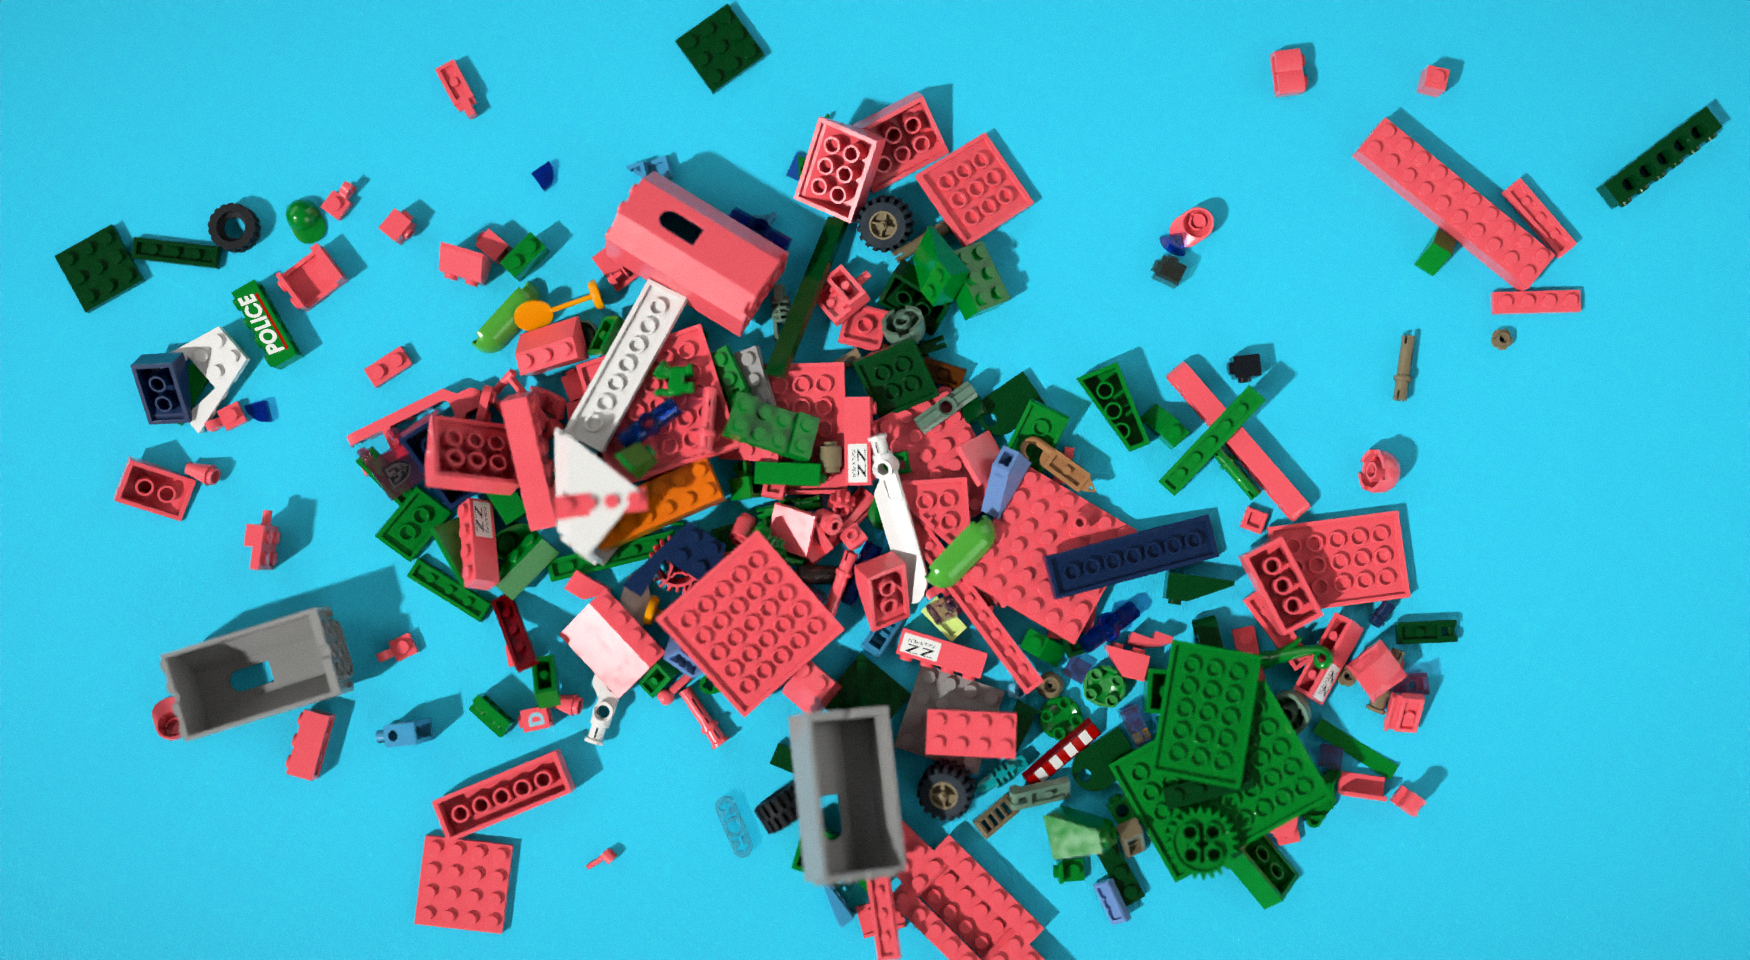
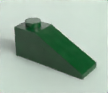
[1162,572,1235,605]

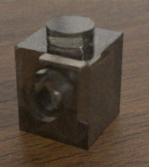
[1150,255,1187,289]

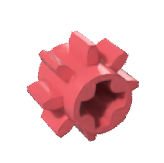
[828,489,855,516]

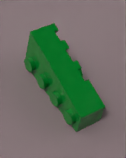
[1076,362,1150,452]

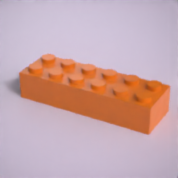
[598,458,726,552]

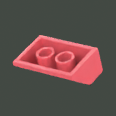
[515,316,589,376]

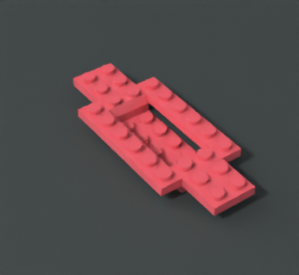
[892,819,1045,960]

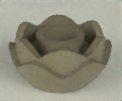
[1037,671,1064,699]

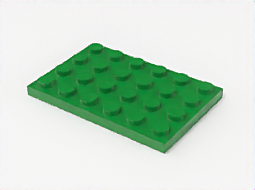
[1150,639,1262,790]

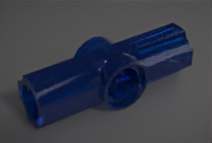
[729,207,792,251]
[616,397,682,449]
[841,540,883,607]
[1078,601,1140,653]

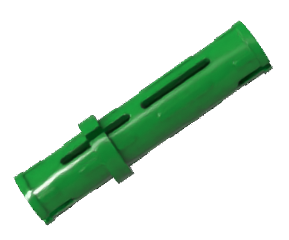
[1213,447,1262,500]

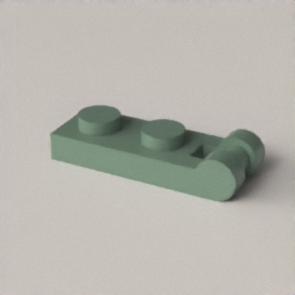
[1009,776,1070,810]

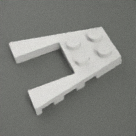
[171,326,250,433]

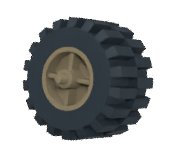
[856,195,914,252]
[917,759,976,821]

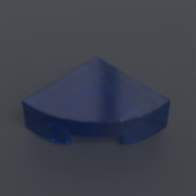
[531,161,554,192]
[1159,233,1186,256]
[244,400,273,423]

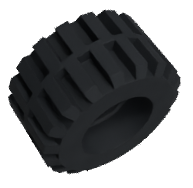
[754,781,798,834]

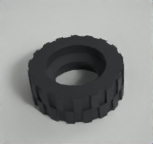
[208,203,261,253]

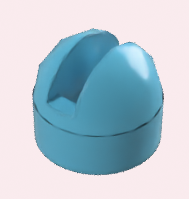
[1006,682,1025,699]

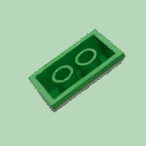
[430,517,465,588]
[1227,834,1300,910]

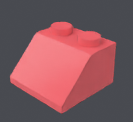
[439,242,493,287]
[782,660,842,713]

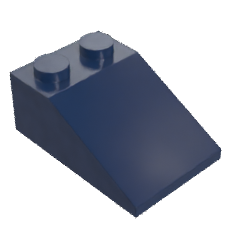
[130,352,192,425]

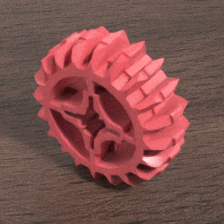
[649,535,698,593]

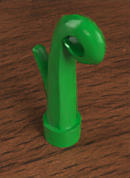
[1259,636,1333,669]

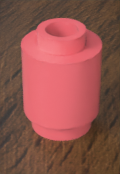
[814,508,843,536]
[729,513,757,546]

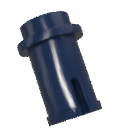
[1368,600,1395,628]

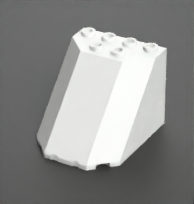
[554,427,640,566]

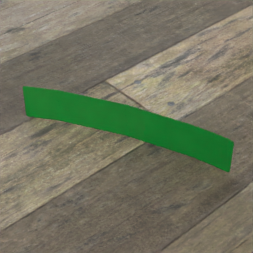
[1313,718,1398,780]

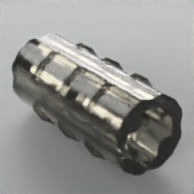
[797,564,839,585]

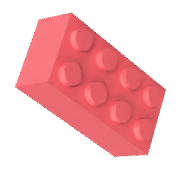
[1238,536,1323,636]
[926,708,1017,759]

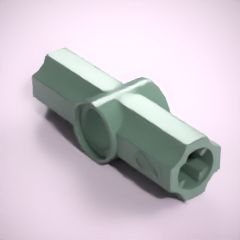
[913,381,978,435]

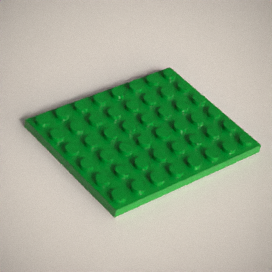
[1109,679,1333,883]

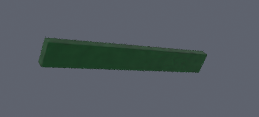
[764,216,849,379]

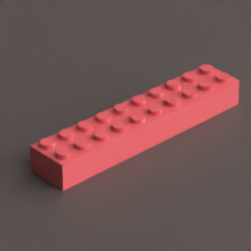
[1352,117,1555,291]

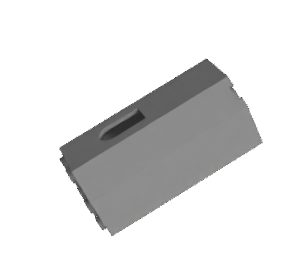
[160,606,354,742]
[788,706,907,886]

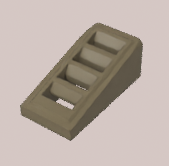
[972,794,1020,840]
[1116,818,1146,858]

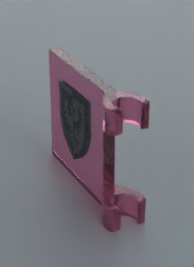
[357,428,425,501]

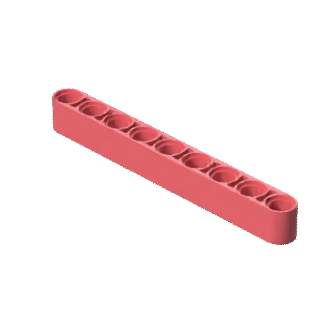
[1166,361,1310,522]

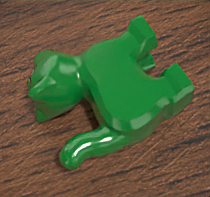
[652,361,696,397]

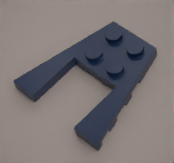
[623,521,726,597]

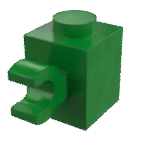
[729,461,763,501]

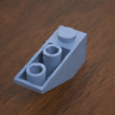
[981,445,1031,520]

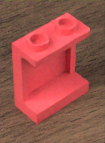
[276,243,349,312]

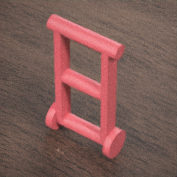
[493,369,564,440]

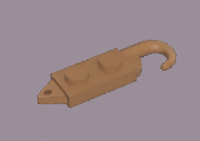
[1020,436,1096,492]

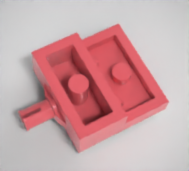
[816,264,871,327]
[244,510,280,570]

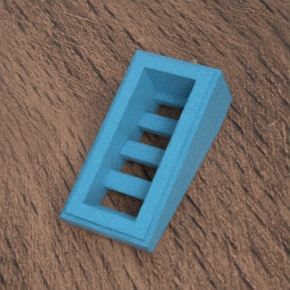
[860,620,904,659]
[823,885,854,928]

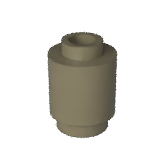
[820,442,842,473]

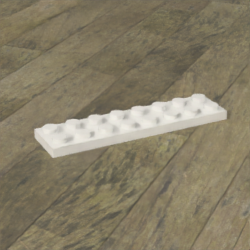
[563,279,687,453]

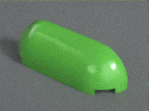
[472,281,541,353]
[924,515,996,588]

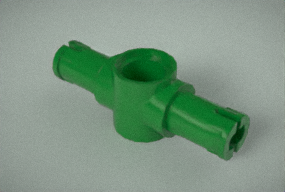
[756,494,823,521]

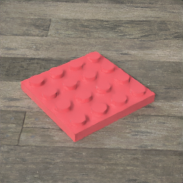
[915,132,1034,247]
[414,835,514,934]

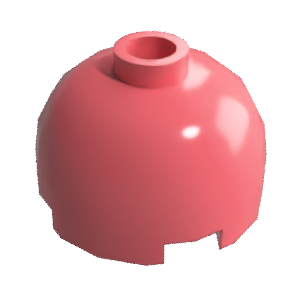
[1358,449,1401,493]

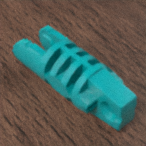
[977,754,1029,793]

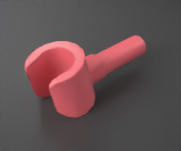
[586,849,617,870]

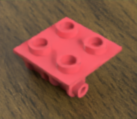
[592,247,639,292]

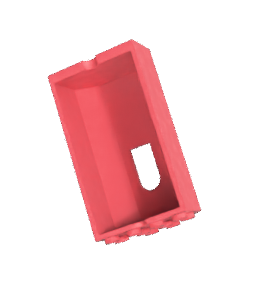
[605,171,789,337]

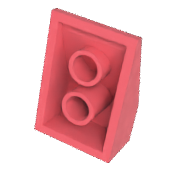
[114,456,196,521]
[854,551,911,632]

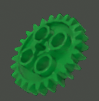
[1165,805,1239,880]

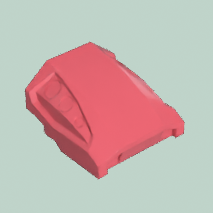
[1346,640,1407,703]

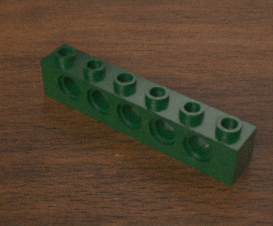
[1596,106,1723,209]

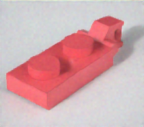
[435,59,478,120]

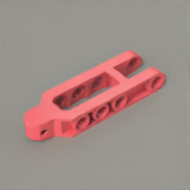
[346,388,482,477]

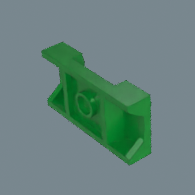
[722,391,821,463]

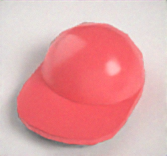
[1169,207,1214,247]
[152,697,182,741]

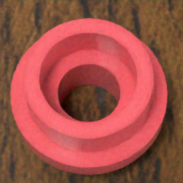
[1068,512,1090,534]

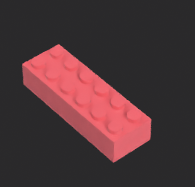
[500,390,557,531]
[432,748,576,843]

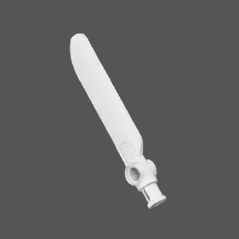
[867,433,928,604]
[584,573,651,746]

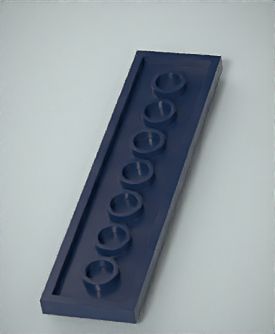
[1043,514,1219,600]

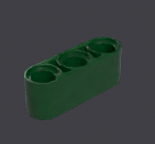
[1192,614,1224,649]

